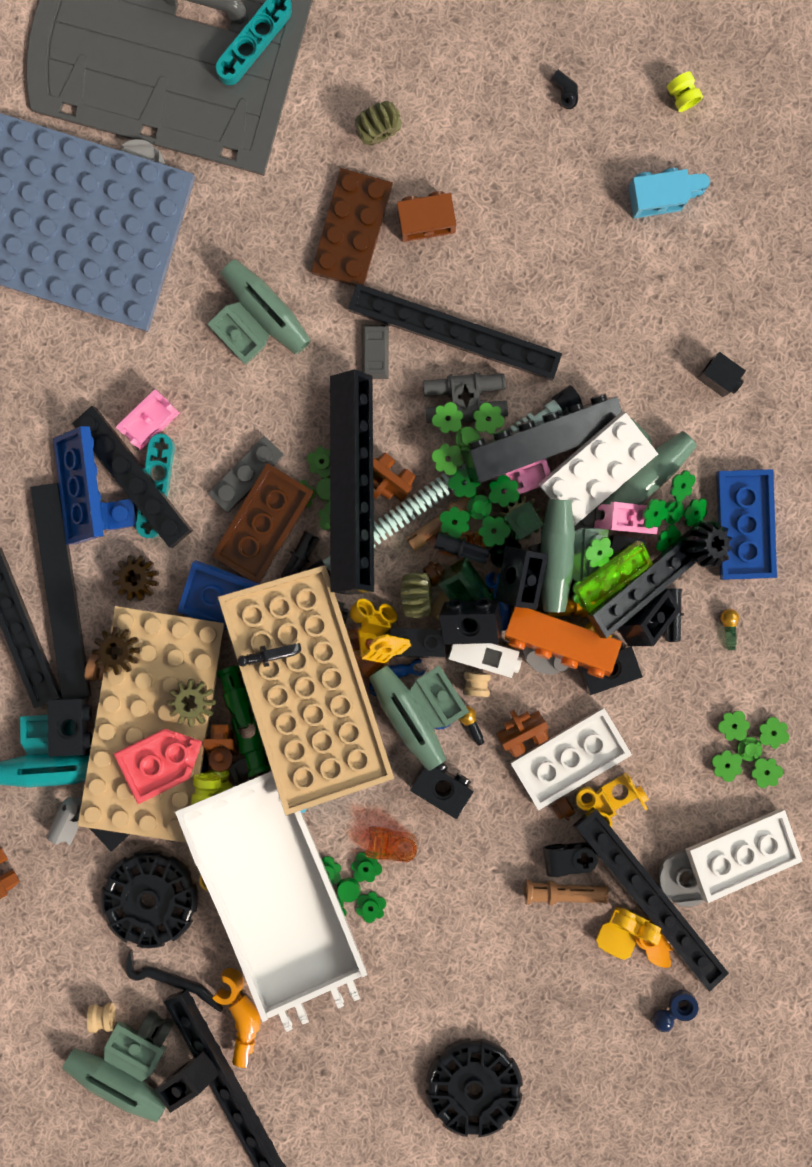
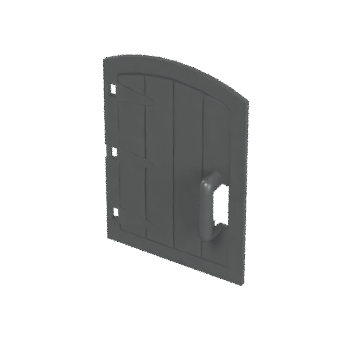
[27,0,313,176]

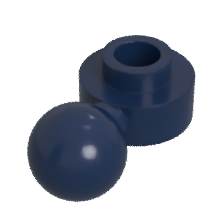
[652,990,699,1032]

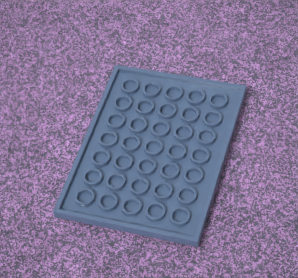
[0,113,196,332]

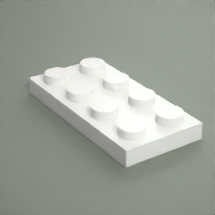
[538,411,658,526]
[510,707,632,810]
[685,809,802,903]

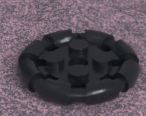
[100,850,198,949]
[425,1038,523,1138]

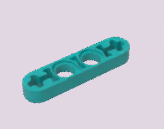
[216,0,292,85]
[136,434,175,539]

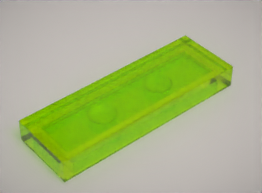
[573,540,653,612]

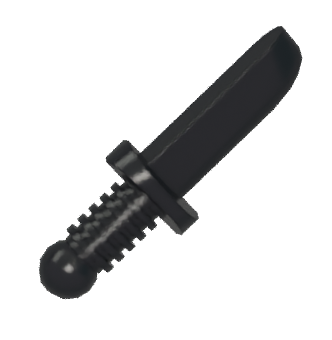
[237,643,301,667]

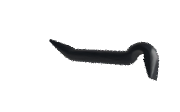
[124,950,223,1012]

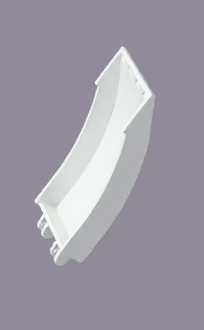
[175,772,367,1032]

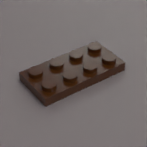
[311,168,393,286]
[212,463,315,584]

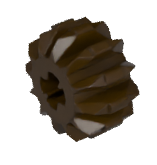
[112,555,159,601]
[92,627,142,675]

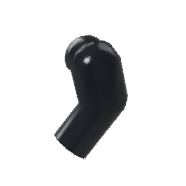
[550,69,578,109]

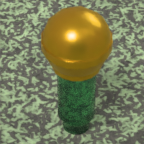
[720,609,740,651]

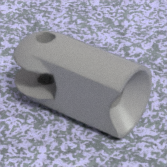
[46,797,82,845]

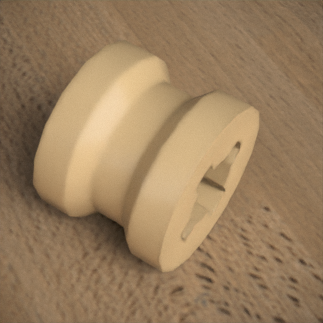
[463,672,491,697]
[87,1003,116,1033]

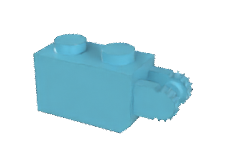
[628,168,711,219]

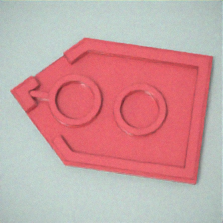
[114,729,202,804]

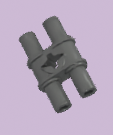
[423,372,508,423]

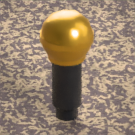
[459,706,485,746]

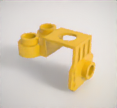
[350,598,411,663]
[576,772,649,828]
[596,907,662,960]

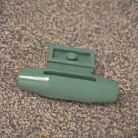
[208,259,311,365]
[602,418,697,505]
[540,499,609,612]
[369,665,469,771]
[62,1021,167,1123]

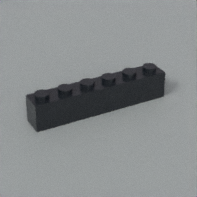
[461,393,622,483]

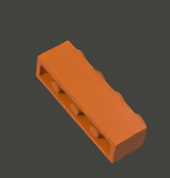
[505,607,623,678]

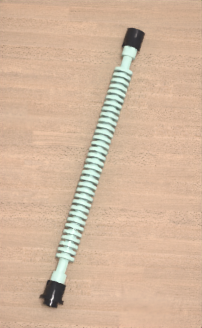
[302,385,582,577]

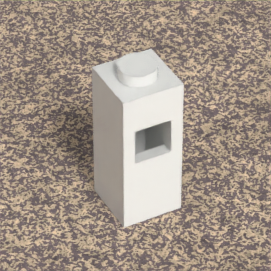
[448,643,522,678]

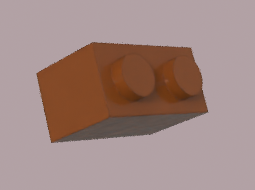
[397,191,456,242]

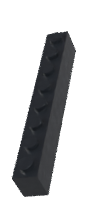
[330,369,374,595]

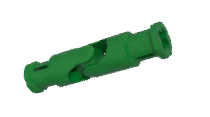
[217,665,271,778]

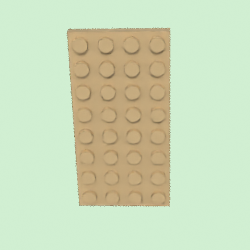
[218,565,394,816]
[78,606,226,843]

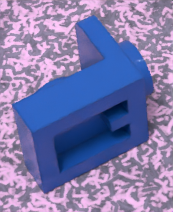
[100,499,137,531]

